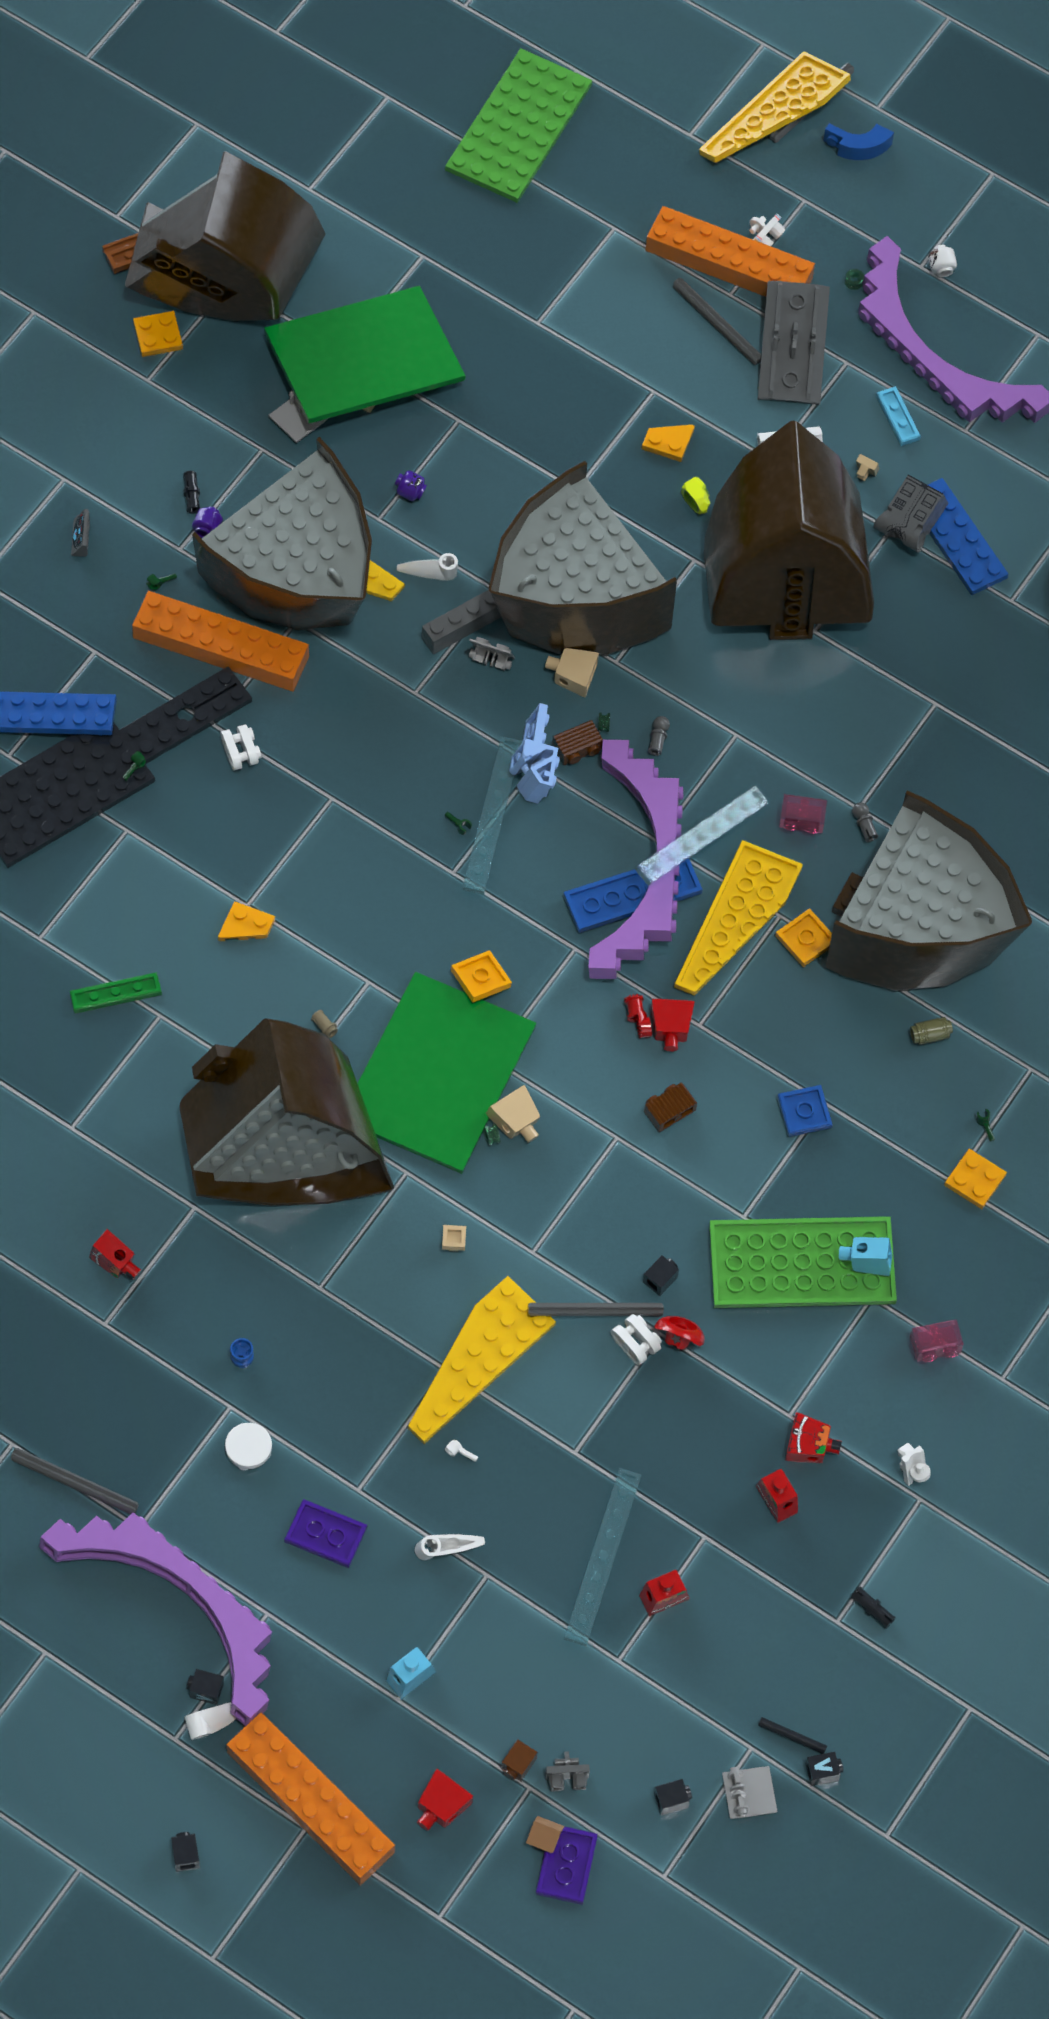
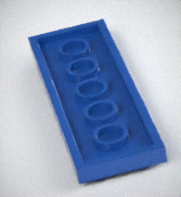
[928,478,1008,596]
[0,692,117,735]
[563,853,702,933]

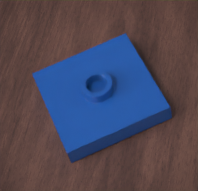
[777,1085,833,1137]

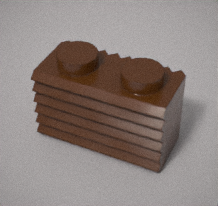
[552,720,603,765]
[644,1082,697,1132]

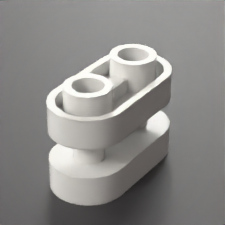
[220,724,262,771]
[611,1314,662,1365]

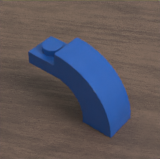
[823,123,894,160]

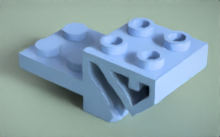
[509,703,560,804]

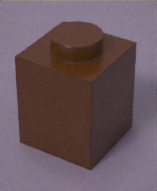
[501,1739,538,1782]

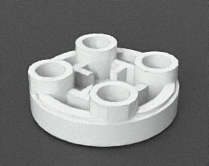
[225,1423,272,1471]

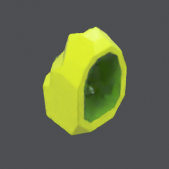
[681,477,711,514]

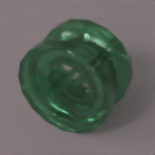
[845,269,864,290]
[598,712,610,732]
[484,1124,501,1146]

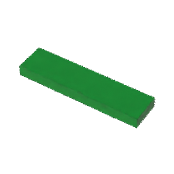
[70,972,162,1014]

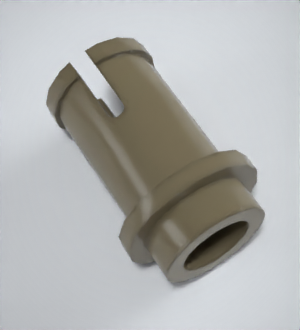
[311,1010,338,1038]

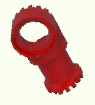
[624,994,652,1038]

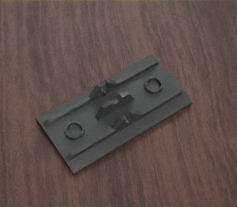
[758,281,830,405]

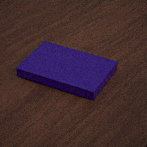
[284,1499,367,1568]
[536,1826,598,1905]

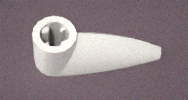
[397,553,458,581]
[415,1534,485,1560]
[184,1702,236,1740]

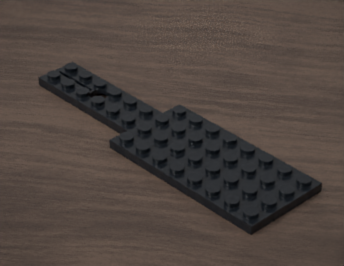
[0,666,252,868]

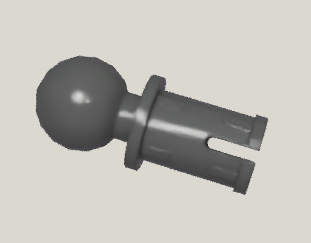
[648,716,670,756]
[852,802,879,842]

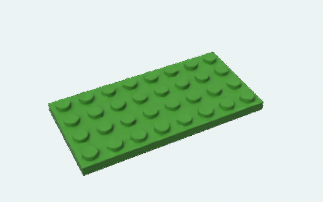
[445,48,592,203]
[709,1217,897,1308]

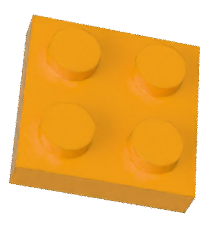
[133,311,183,357]
[775,908,832,967]
[451,950,512,1002]
[944,1148,1007,1209]

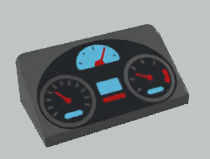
[71,509,90,557]

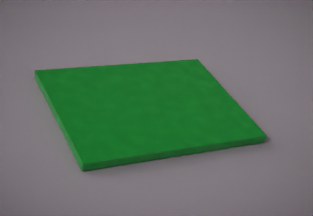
[264,286,465,424]
[358,972,536,1174]

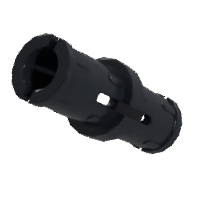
[183,470,200,514]
[851,1586,896,1629]

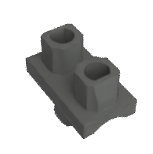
[545,1751,590,1791]

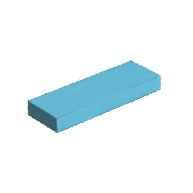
[876,386,921,446]

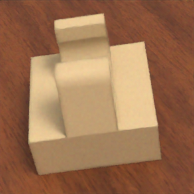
[856,454,880,481]
[442,1225,466,1252]

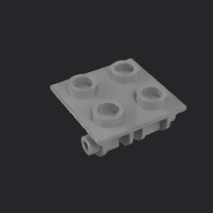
[268,391,328,443]
[469,637,515,671]
[722,1766,777,1819]

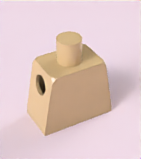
[545,648,599,697]
[486,1085,540,1143]

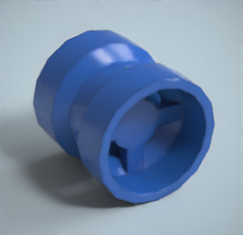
[230,1338,254,1368]

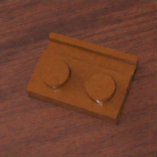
[102,233,138,273]

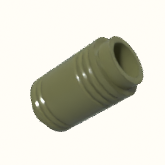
[910,1017,953,1045]

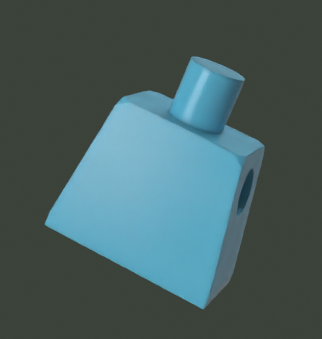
[839,1237,892,1276]
[386,1647,436,1699]

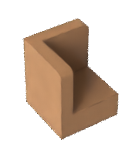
[526,1816,564,1853]

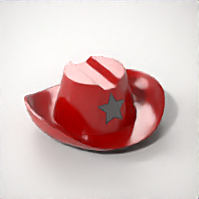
[654,1316,705,1349]

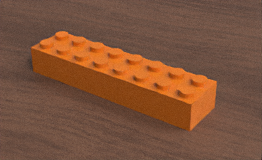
[645,206,815,297]
[132,591,309,692]
[226,1712,395,1886]

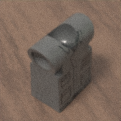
[873,475,949,553]

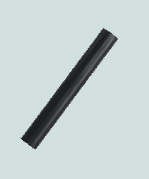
[758,1717,827,1754]

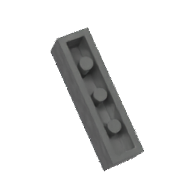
[422,590,501,655]

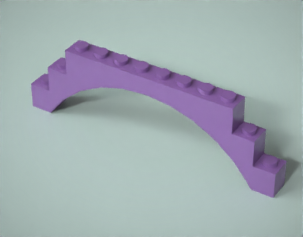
[858,236,1049,423]
[589,740,684,979]
[39,1513,272,1726]

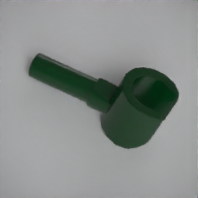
[146,573,177,591]
[122,751,146,781]
[445,812,472,835]
[976,1109,995,1142]

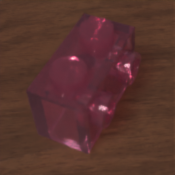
[779,794,827,834]
[910,1319,964,1362]

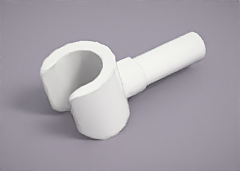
[445,1440,478,1462]

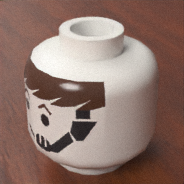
[928,245,957,277]

